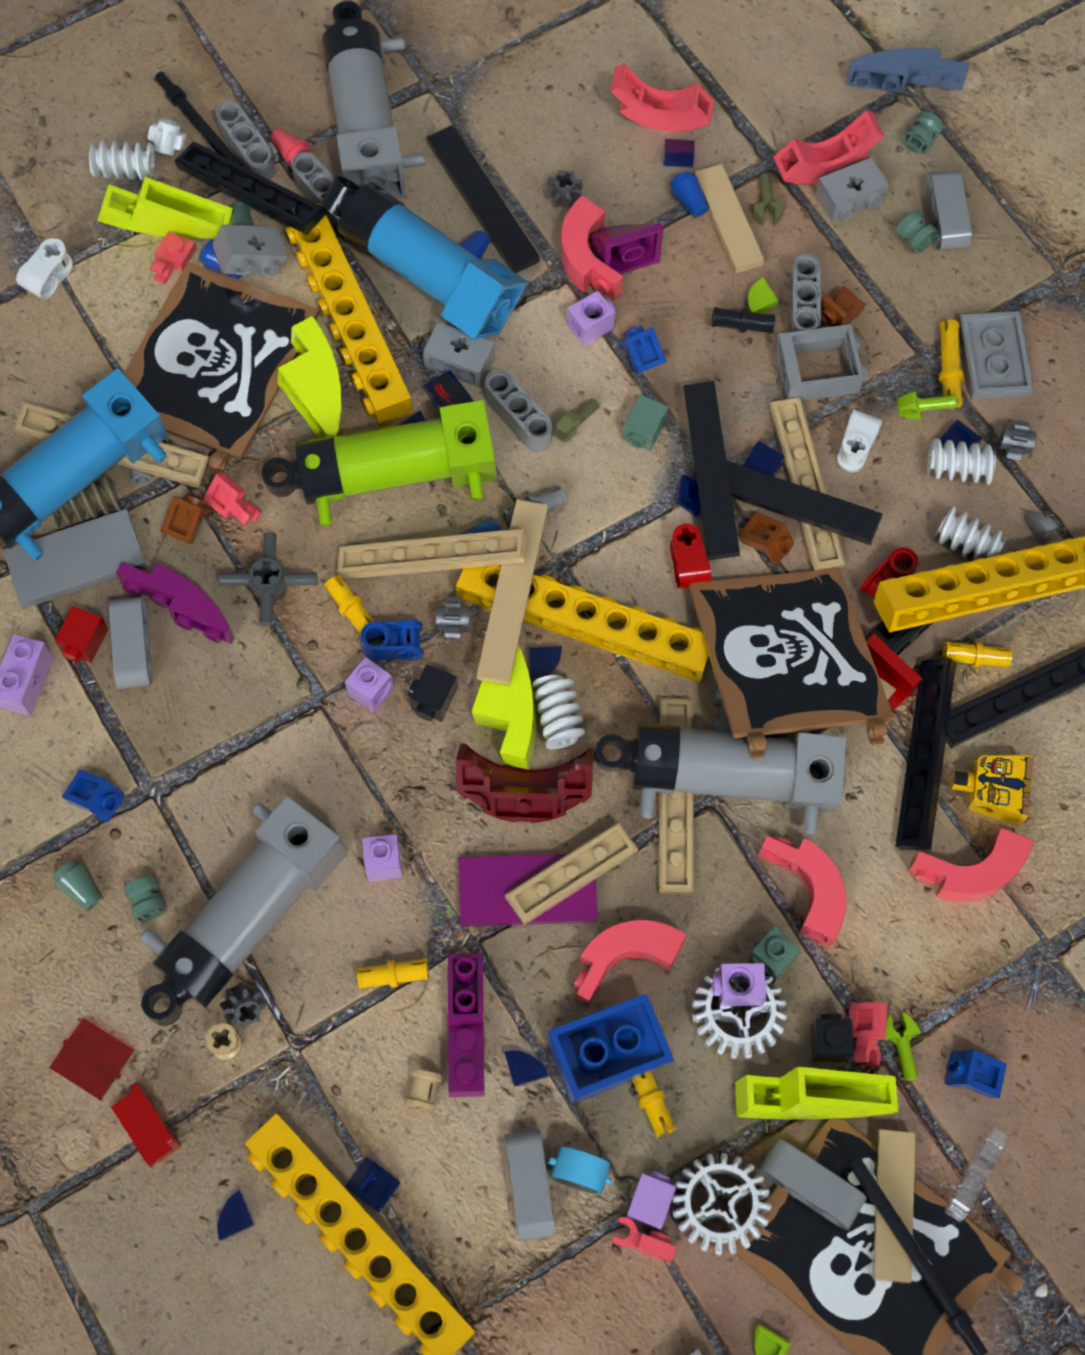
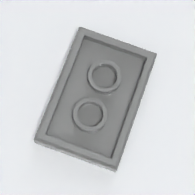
[958,311,1034,400]

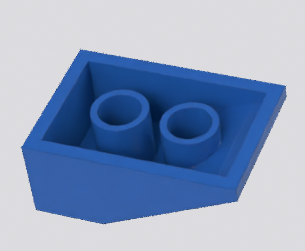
[545,993,674,1105]

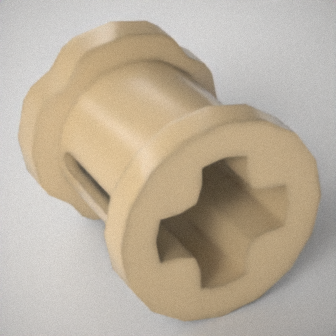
[205,1023,242,1060]
[404,1069,443,1112]

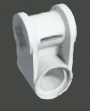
[16,238,73,300]
[837,409,883,473]

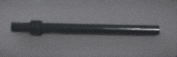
[155,72,244,167]
[848,1156,988,1355]

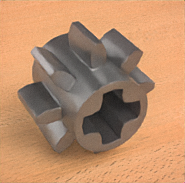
[547,170,583,209]
[999,419,1036,461]
[436,597,470,638]
[219,982,266,1029]

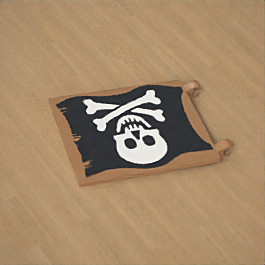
[124,262,320,474]
[689,568,894,759]
[735,1118,1024,1355]

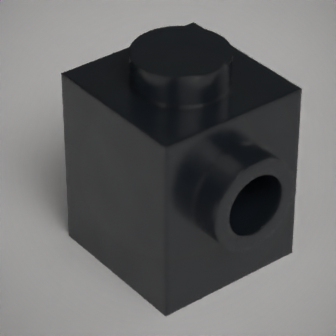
[408,664,458,722]
[810,1013,854,1062]

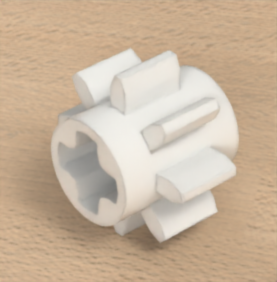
[147,118,186,155]

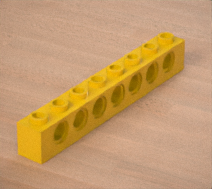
[284,202,413,426]
[874,536,1085,632]
[456,565,710,683]
[244,1113,476,1355]

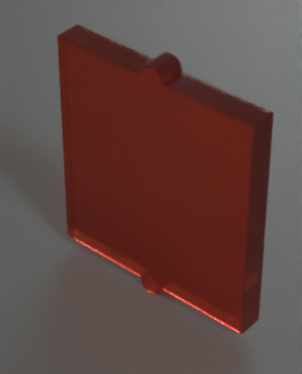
[49,1018,134,1101]

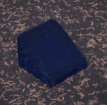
[664,139,695,168]
[743,441,785,477]
[345,1157,401,1212]

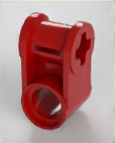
[670,523,712,589]
[859,547,918,598]

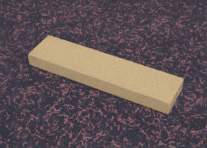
[694,164,764,274]
[505,822,638,926]
[872,1129,916,1284]

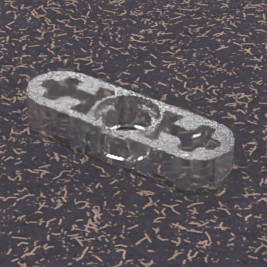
[944,1125,1010,1223]

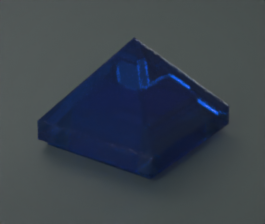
[673,475,701,517]

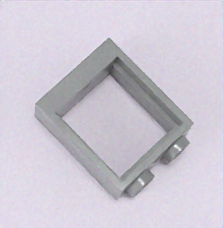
[775,324,867,401]

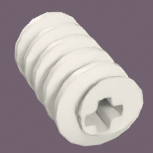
[89,140,155,181]
[927,438,996,485]
[935,505,1008,561]
[532,675,586,750]

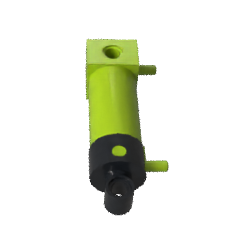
[262,400,497,527]

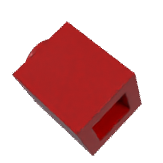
[55,606,108,663]

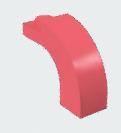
[610,64,714,132]
[773,110,885,185]
[561,195,623,301]
[908,828,1034,902]
[758,836,846,947]
[574,920,687,1007]

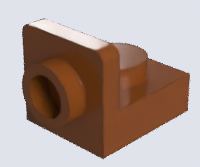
[821,286,865,327]
[160,493,212,544]
[738,512,794,565]

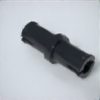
[711,307,775,334]

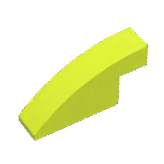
[97,177,233,239]
[277,316,341,438]
[472,645,537,770]
[735,1067,899,1120]

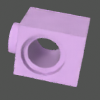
[567,291,616,346]
[345,657,394,714]
[362,834,402,882]
[712,963,766,1006]
[626,1171,676,1232]

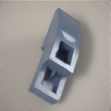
[846,48,969,92]

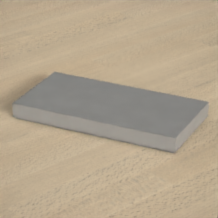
[3,509,147,609]

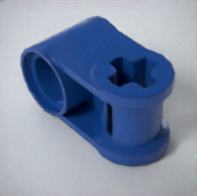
[360,619,424,661]

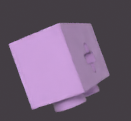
[0,634,54,716]

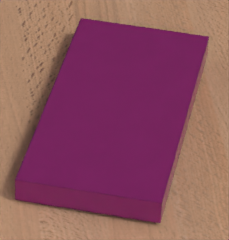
[459,854,598,927]

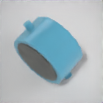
[548,1147,612,1195]

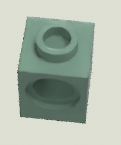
[622,394,669,451]
[748,926,801,983]

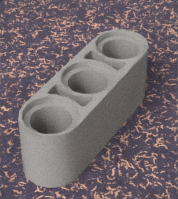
[216,101,275,180]
[291,152,340,231]
[926,171,972,250]
[789,253,821,332]
[485,370,552,453]
[108,596,152,690]
[505,1129,555,1241]
[758,1139,867,1230]

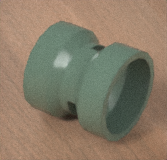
[903,111,943,154]
[896,210,939,254]
[123,876,167,922]

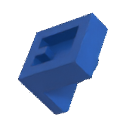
[619,325,667,375]
[62,769,124,823]
[945,1050,1007,1098]

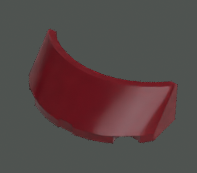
[456,744,594,823]

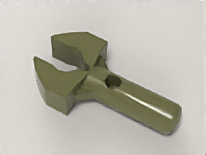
[752,173,784,226]
[553,399,599,442]

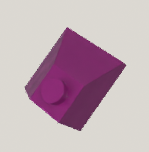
[591,223,664,274]

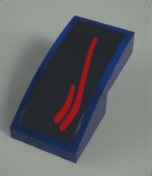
[423,370,474,413]

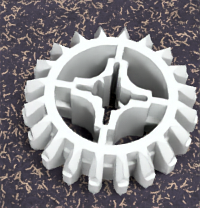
[692,968,787,1059]
[672,1153,771,1255]

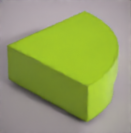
[747,278,778,313]
[753,1323,791,1355]

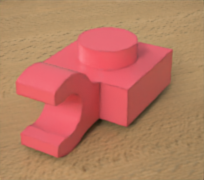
[151,231,197,284]
[203,472,262,525]
[849,1002,888,1066]
[612,1217,677,1263]

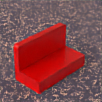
[866,634,922,712]
[111,1082,181,1168]

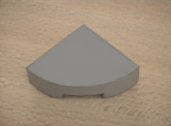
[1024,511,1057,544]

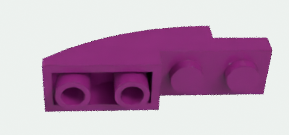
[116,562,234,644]
[448,953,485,1097]

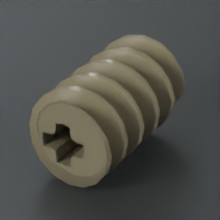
[53,474,121,528]

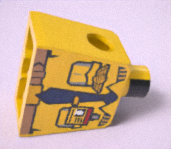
[950,755,1033,826]

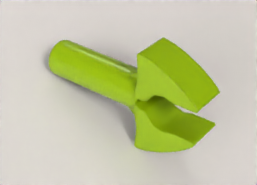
[897,392,958,419]
[881,1012,921,1081]

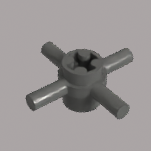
[218,532,318,626]

